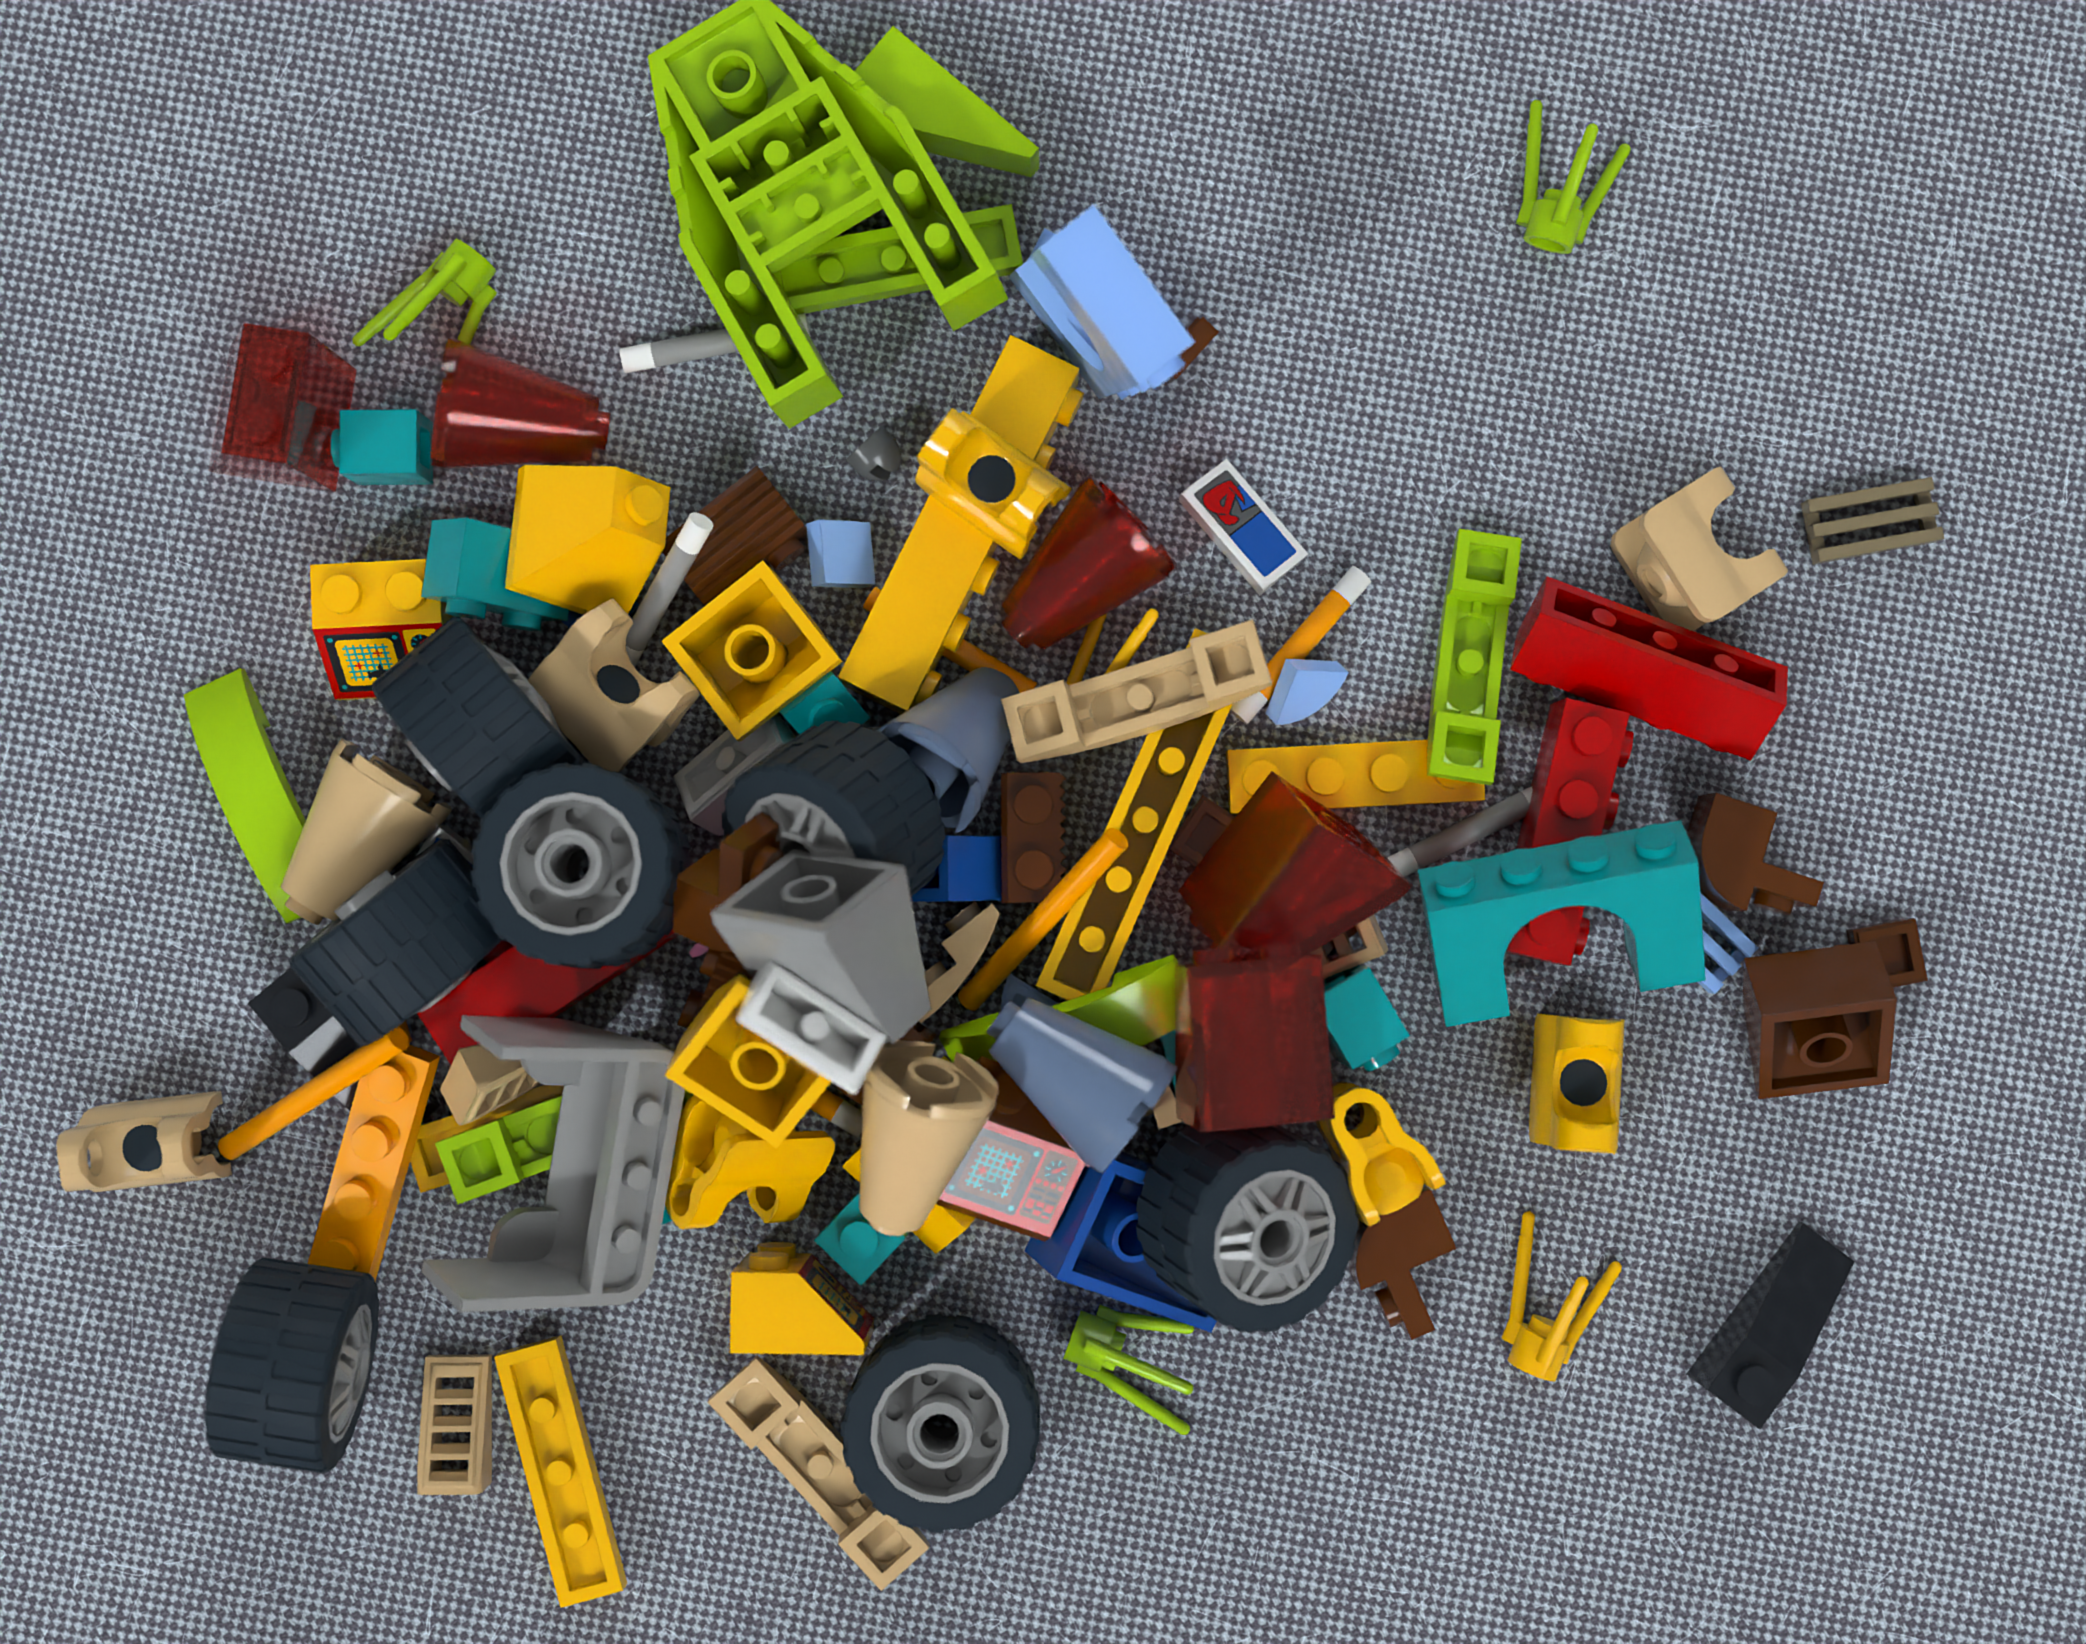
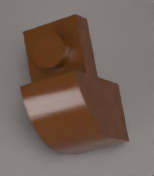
[1687,793,1824,915]
[673,812,784,952]
[1348,1185,1457,1340]

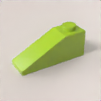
[854,26,1039,177]

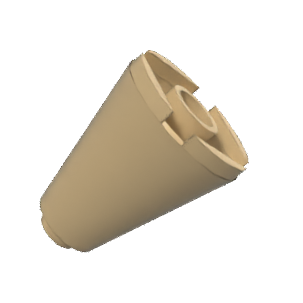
[281,738,452,925]
[859,1040,998,1236]

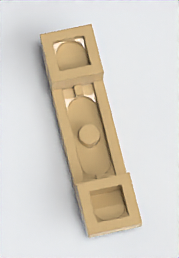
[1001,620,1273,763]
[708,1356,930,1591]

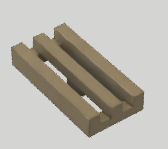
[1801,477,1945,565]

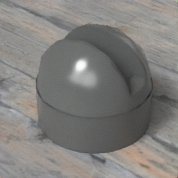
[846,426,901,482]

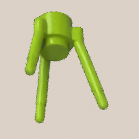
[1516,100,1631,254]
[352,239,497,377]
[1063,1304,1195,1435]

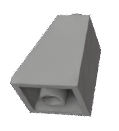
[711,849,931,1043]

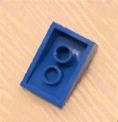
[1025,1151,1217,1333]

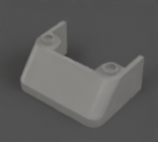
[422,1015,685,1313]

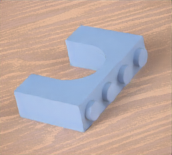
[1008,204,1194,400]

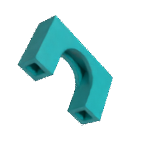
[1417,820,1706,1027]

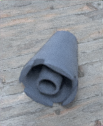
[877,667,1020,834]
[986,997,1178,1173]

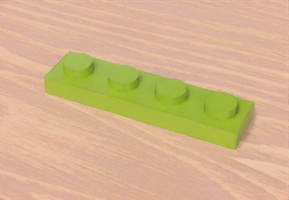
[774,204,1023,315]

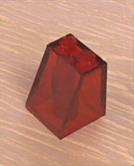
[208,323,357,492]
[1178,771,1413,978]
[1175,941,1335,1132]

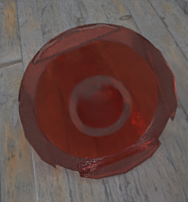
[431,338,611,469]
[1001,474,1178,650]

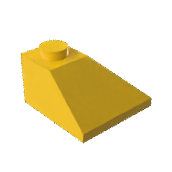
[505,465,671,615]

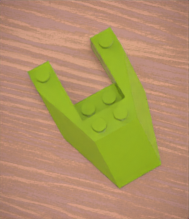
[647,0,1009,429]

